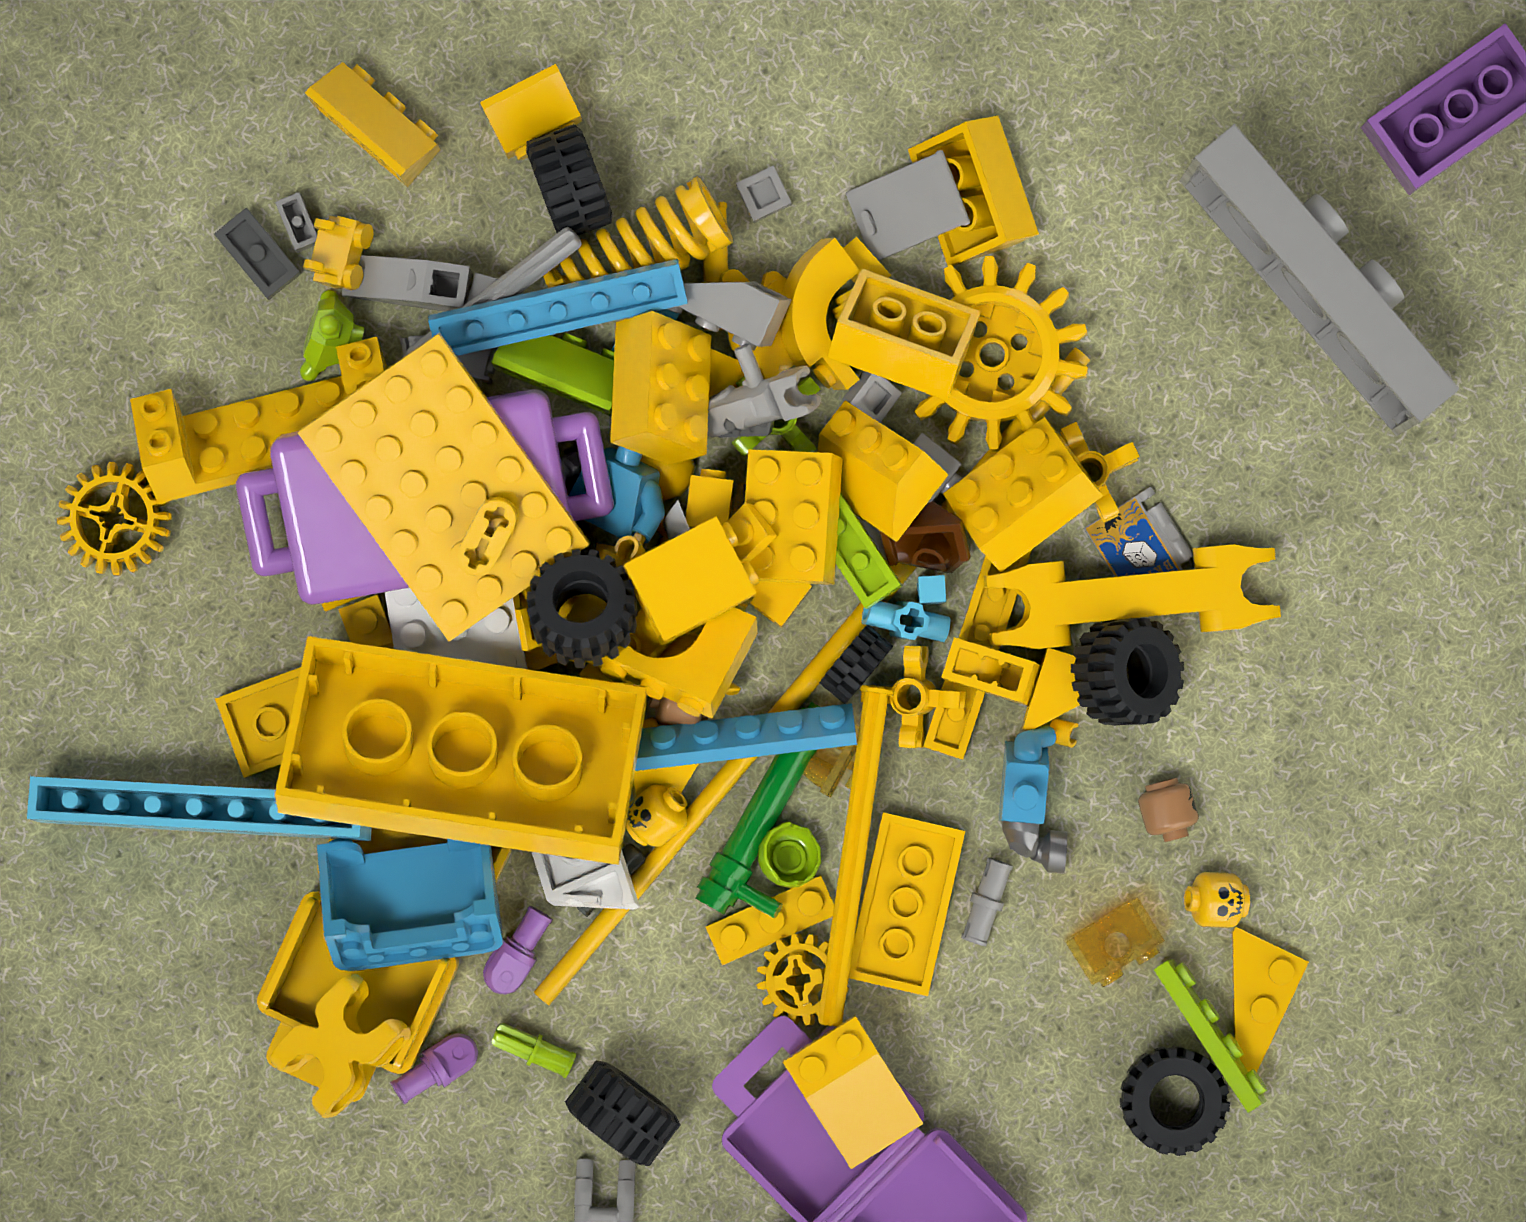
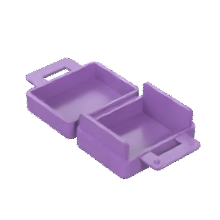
[236,389,614,605]
[712,1016,1027,1222]

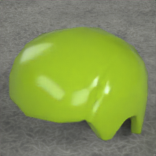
[758,822,821,888]

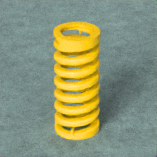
[543,176,733,288]

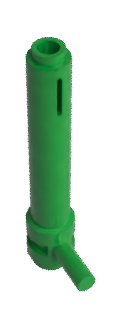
[695,702,820,918]

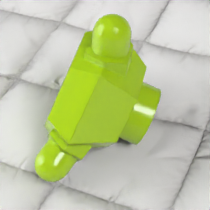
[300,290,364,381]

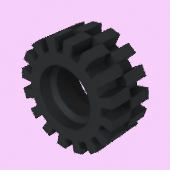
[819,625,893,704]

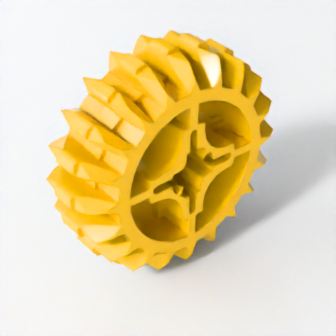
[57,462,172,576]

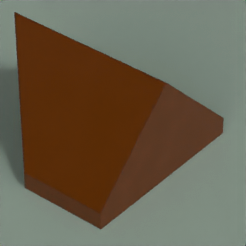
[880,501,971,573]

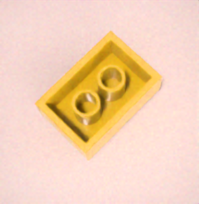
[610,311,711,465]
[943,417,1103,572]
[745,449,843,585]

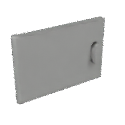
[846,150,970,261]

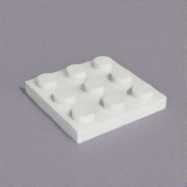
[385,588,528,669]

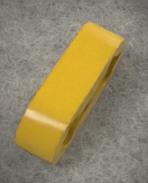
[457,496,517,576]

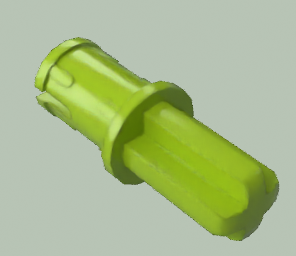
[492,1023,577,1078]

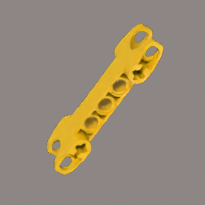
[983,544,1281,649]

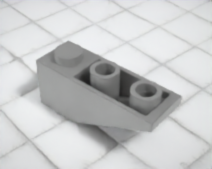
[342,255,473,312]
[667,281,792,350]

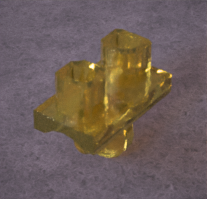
[803,725,878,798]

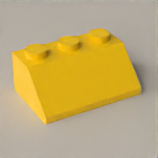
[305,62,440,188]
[908,116,1039,266]
[828,269,981,401]
[818,400,948,542]

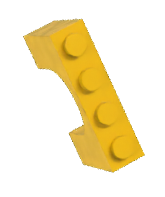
[566,549,758,719]

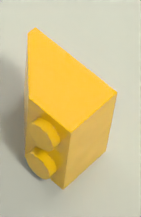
[480,64,583,161]

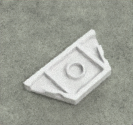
[532,850,640,909]

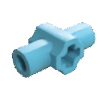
[862,601,950,642]

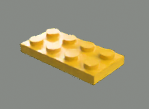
[849,812,965,996]

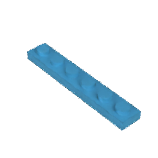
[428,259,688,356]
[635,703,857,771]

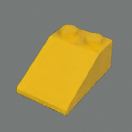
[783,1014,923,1169]

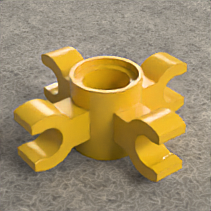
[1060,422,1140,523]
[861,645,967,748]

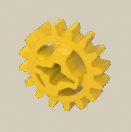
[756,934,850,1025]

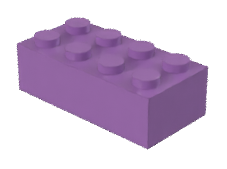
[1360,23,1526,195]

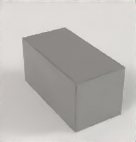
[275,192,318,253]

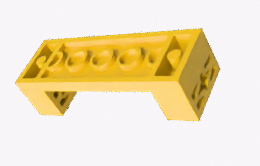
[130,337,388,504]

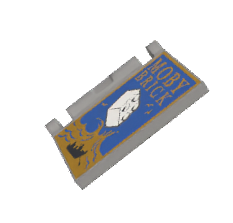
[1083,486,1195,577]

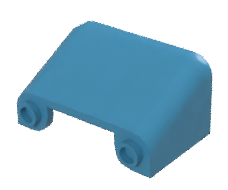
[317,838,503,971]

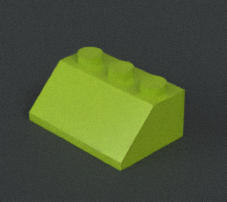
[491,333,614,416]

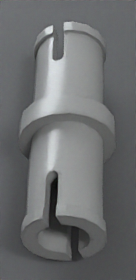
[961,857,1013,946]

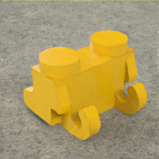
[303,215,374,291]

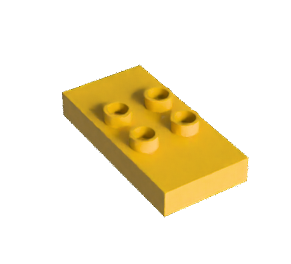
[275,636,647,865]

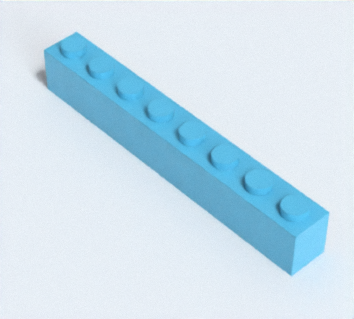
[27,776,372,841]

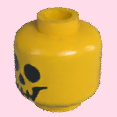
[625,784,688,847]
[1184,872,1250,928]

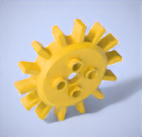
[914,256,1088,452]

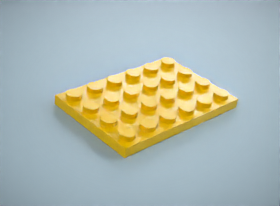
[298,332,590,641]

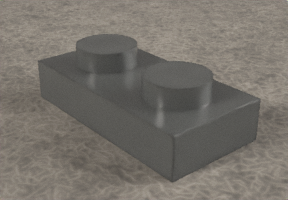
[214,208,301,300]

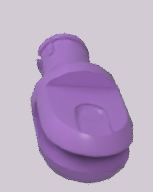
[483,905,553,995]
[390,1033,478,1105]

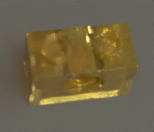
[1063,896,1165,987]

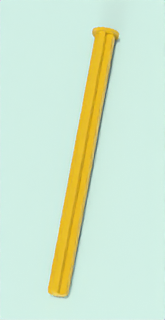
[818,686,894,1027]

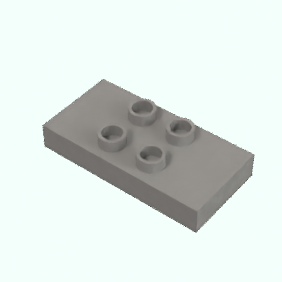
[1179,124,1460,436]

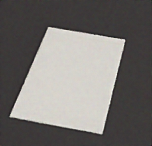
[662,500,690,541]

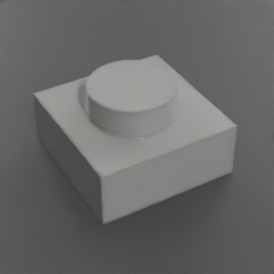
[736,165,792,223]
[842,371,902,423]

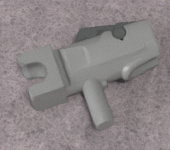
[708,344,821,438]

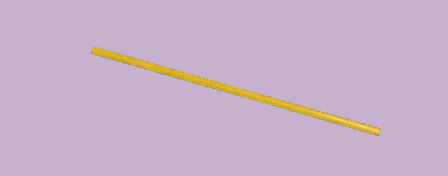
[534,347,1090,1006]

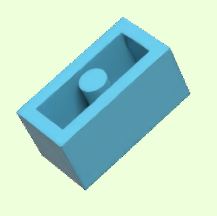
[917,575,946,605]

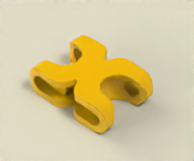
[270,974,411,1118]

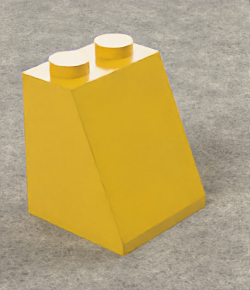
[623,516,759,646]

